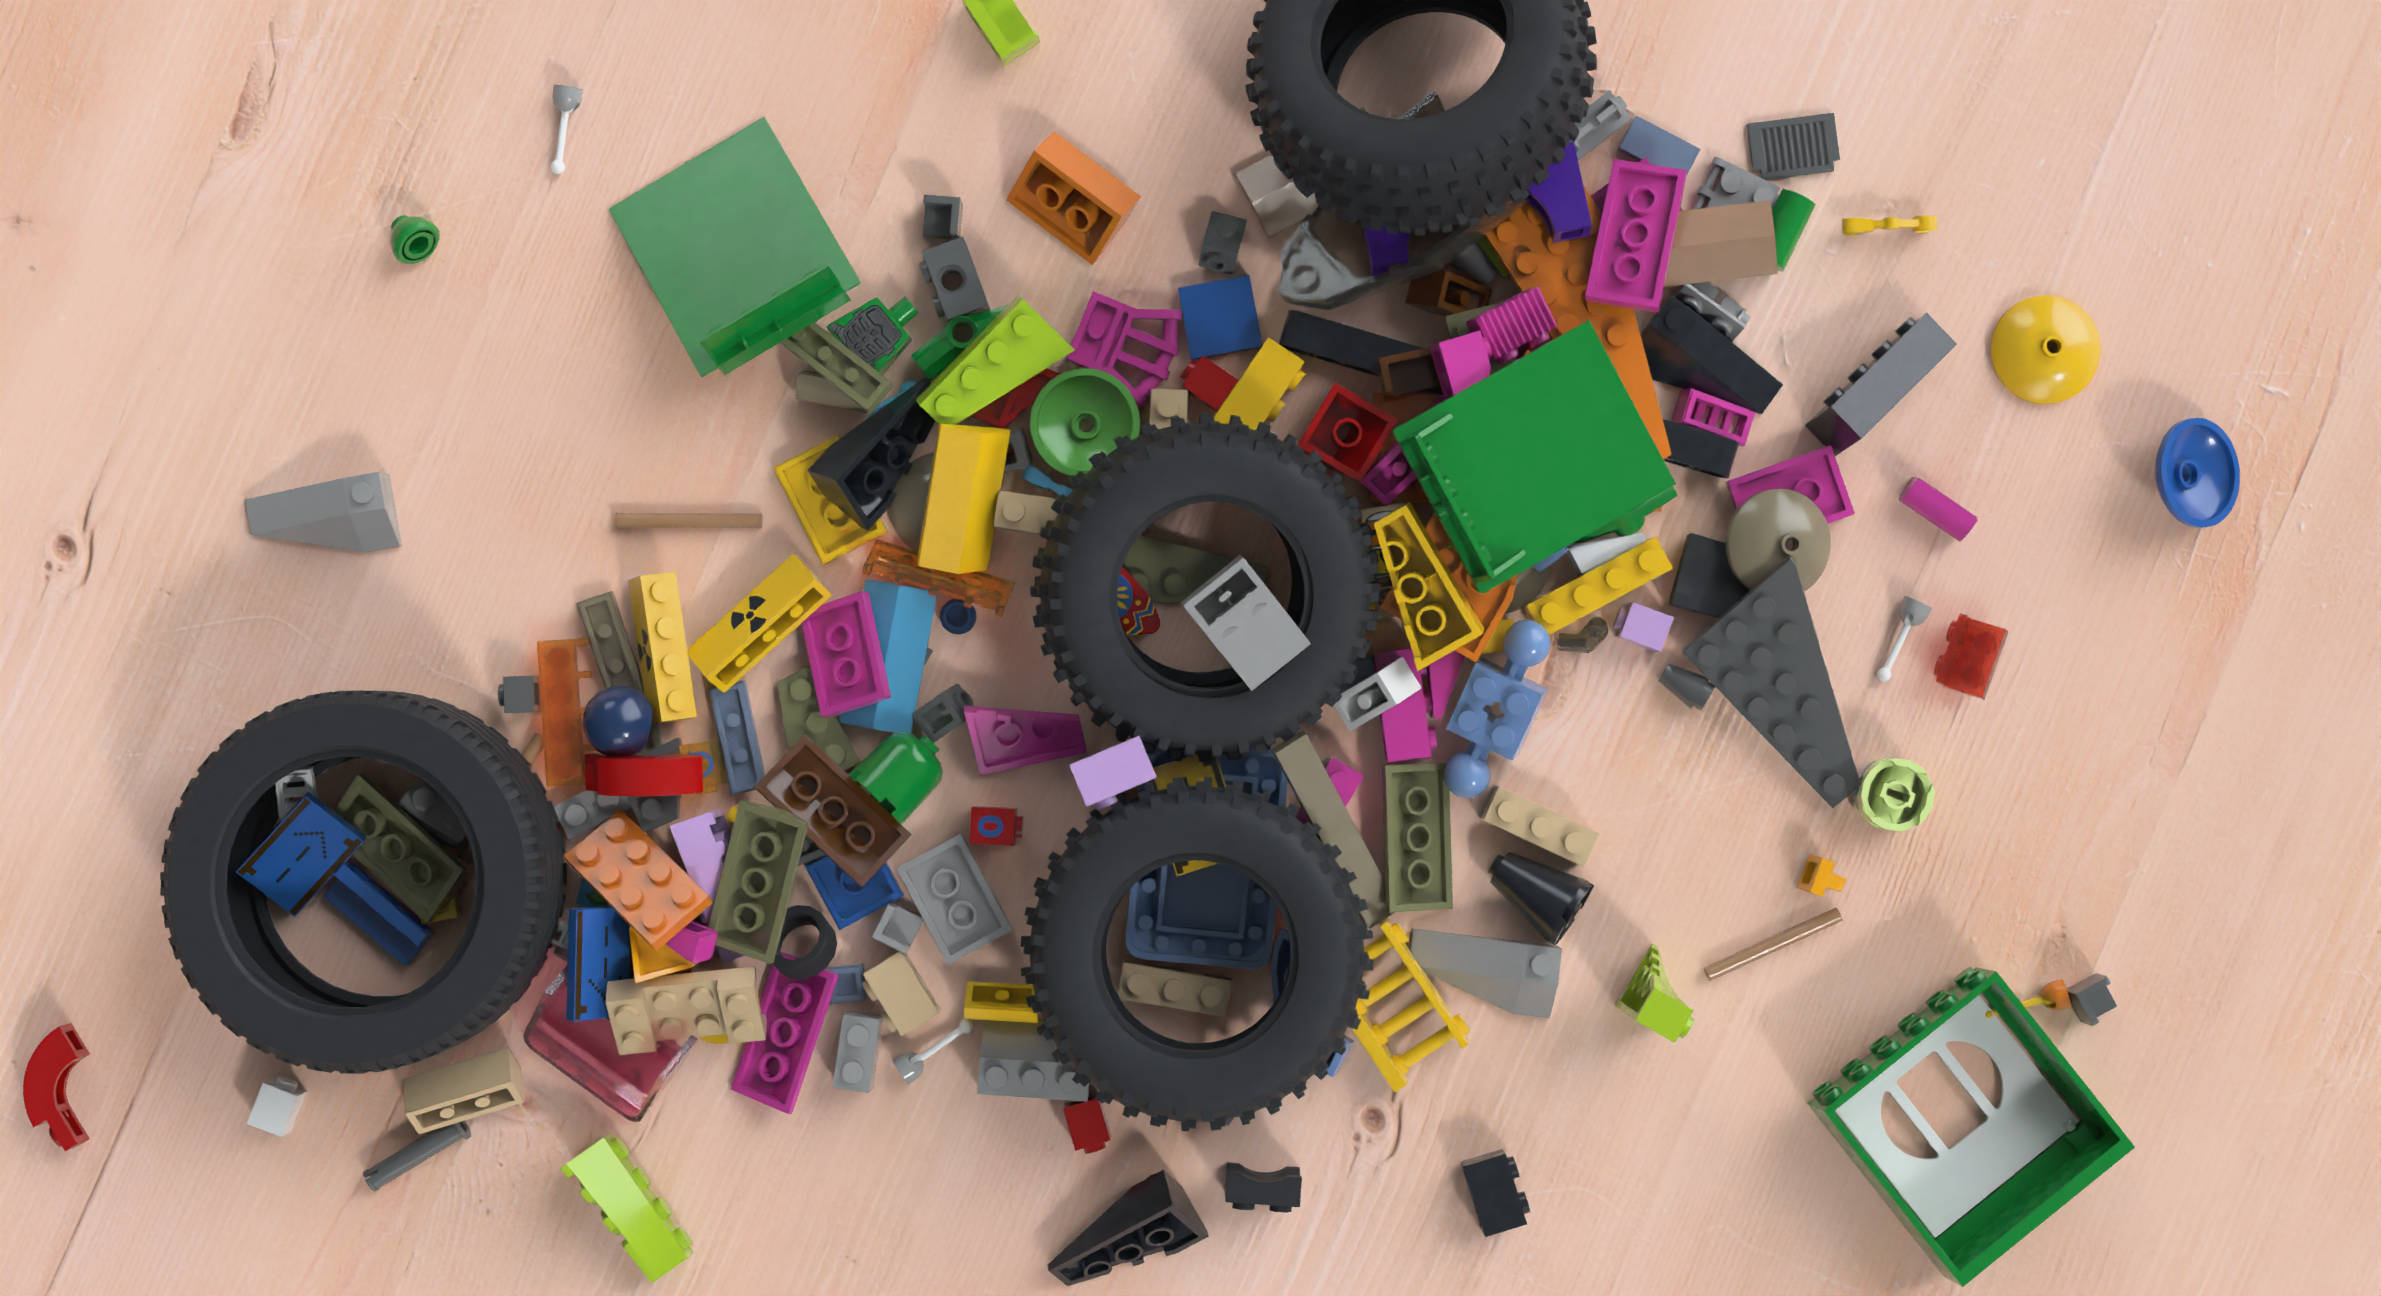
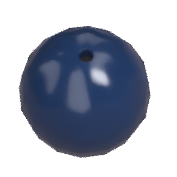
[582,686,653,757]

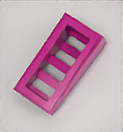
[1671,388,1755,447]
[666,921,718,964]

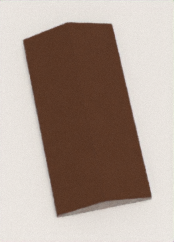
[754,735,912,888]

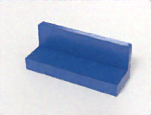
[324,862,435,965]

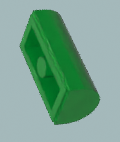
[1772,189,1816,272]

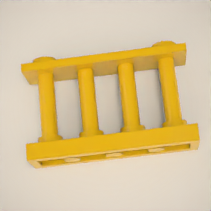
[1352,918,1471,1092]

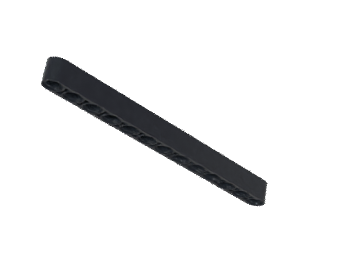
[1279,310,1739,479]

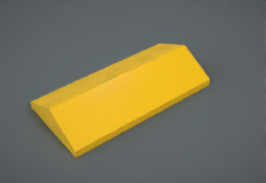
[916,423,1010,574]

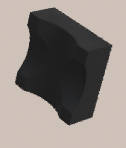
[1668,533,1750,618]
[1225,1162,1302,1213]

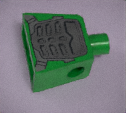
[827,296,919,375]

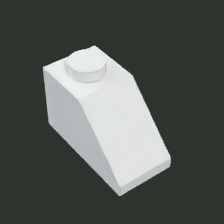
[1334,657,1422,731]

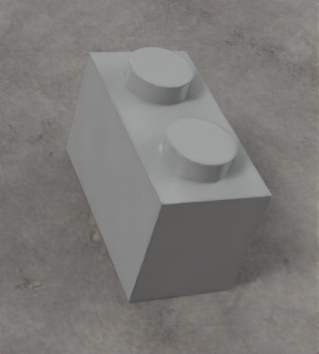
[833,1011,883,1093]

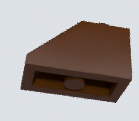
[1405,268,1492,316]

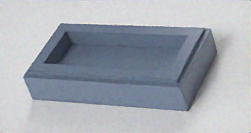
[1618,116,1701,174]

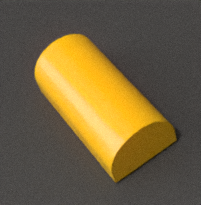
[964,981,1039,1023]

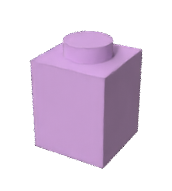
[1613,602,1674,652]

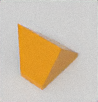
[629,926,698,983]

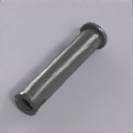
[363,1121,471,1192]

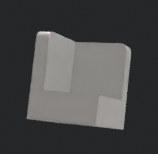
[872,902,923,953]

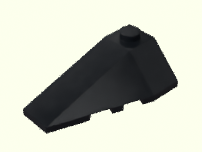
[807,378,935,531]

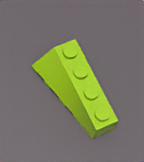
[1616,944,1694,1043]
[560,1133,693,1283]

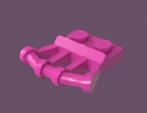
[1065,291,1182,408]

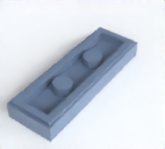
[708,681,765,795]

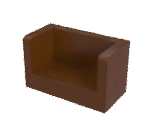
[1376,347,1441,399]

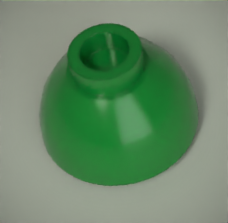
[390,215,440,264]

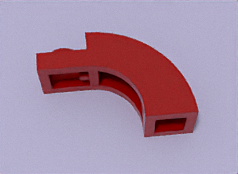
[584,753,703,796]
[23,1023,90,1151]

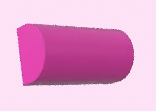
[1899,477,1978,542]

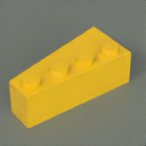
[1374,502,1485,672]

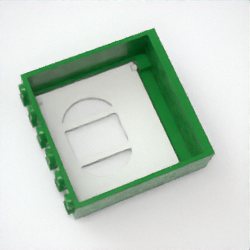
[1807,967,2135,1287]

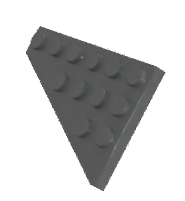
[1683,556,1859,808]

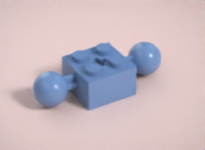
[1444,620,1551,798]

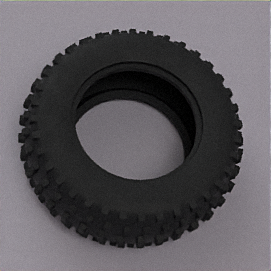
[1245,0,1597,235]
[1030,413,1381,762]
[1020,777,1374,1131]

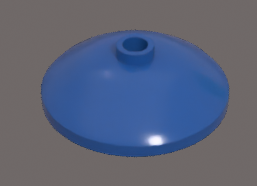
[2155,418,2240,528]

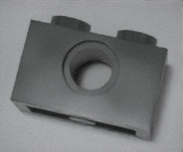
[919,236,990,322]

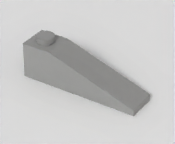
[245,472,402,552]
[1410,929,1562,1018]

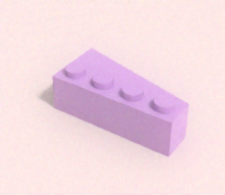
[1069,736,1157,810]
[669,809,745,963]

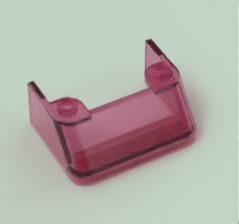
[523,966,698,1122]

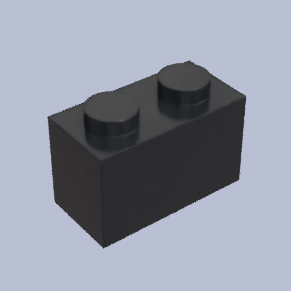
[1461,1149,1530,1237]

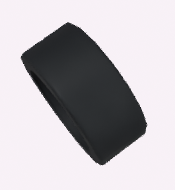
[772,905,837,979]

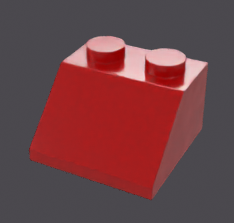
[1298,383,1398,483]

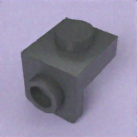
[1198,211,1247,274]

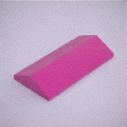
[730,952,839,1114]

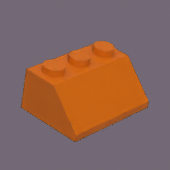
[1006,131,1141,265]

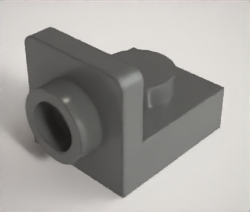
[912,684,974,743]

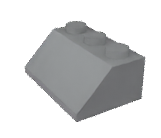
[977,1020,1090,1102]

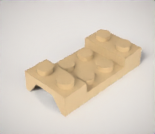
[605,966,767,1055]

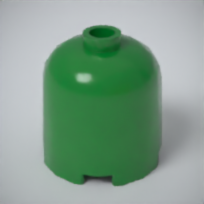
[849,732,943,825]

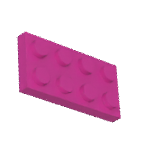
[1585,159,1687,313]

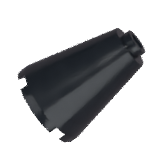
[1488,852,1594,945]

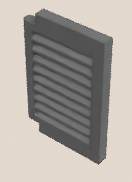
[1747,113,1840,180]

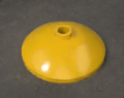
[1990,295,2101,404]

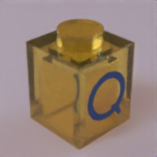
[679,740,727,795]

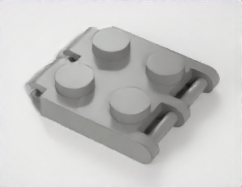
[1693,157,1781,210]

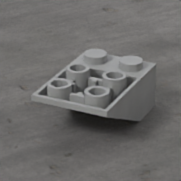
[1181,555,1311,691]

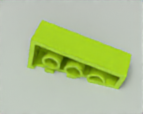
[916,295,1075,425]

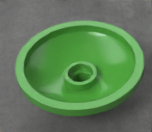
[1030,368,1140,476]

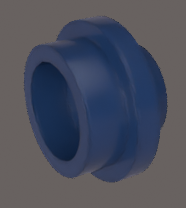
[940,598,977,635]

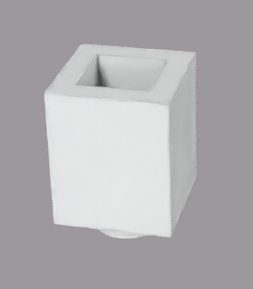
[247,1076,307,1137]

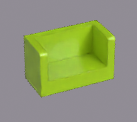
[962,0,1040,66]

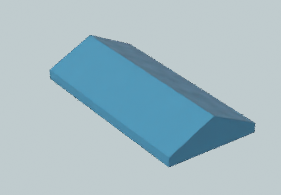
[839,579,938,734]

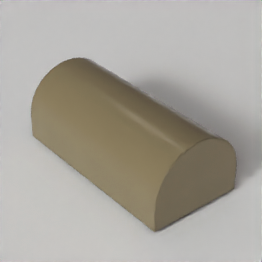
[796,371,868,413]

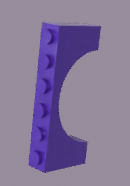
[1360,142,1592,277]

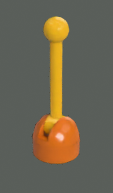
[1985,979,2071,1018]

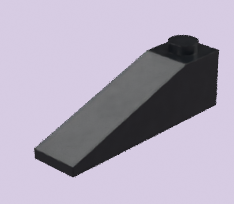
[1640,295,1783,415]
[1047,1170,1209,1286]

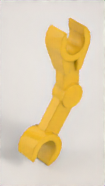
[1842,215,1937,236]

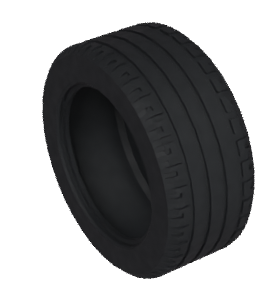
[160,690,567,1074]

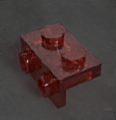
[1934,613,2009,700]

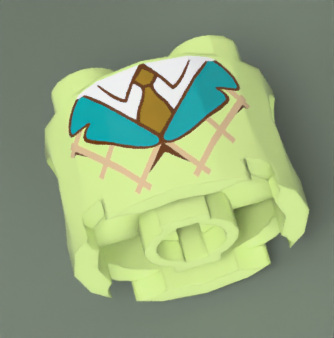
[1852,757,1935,832]

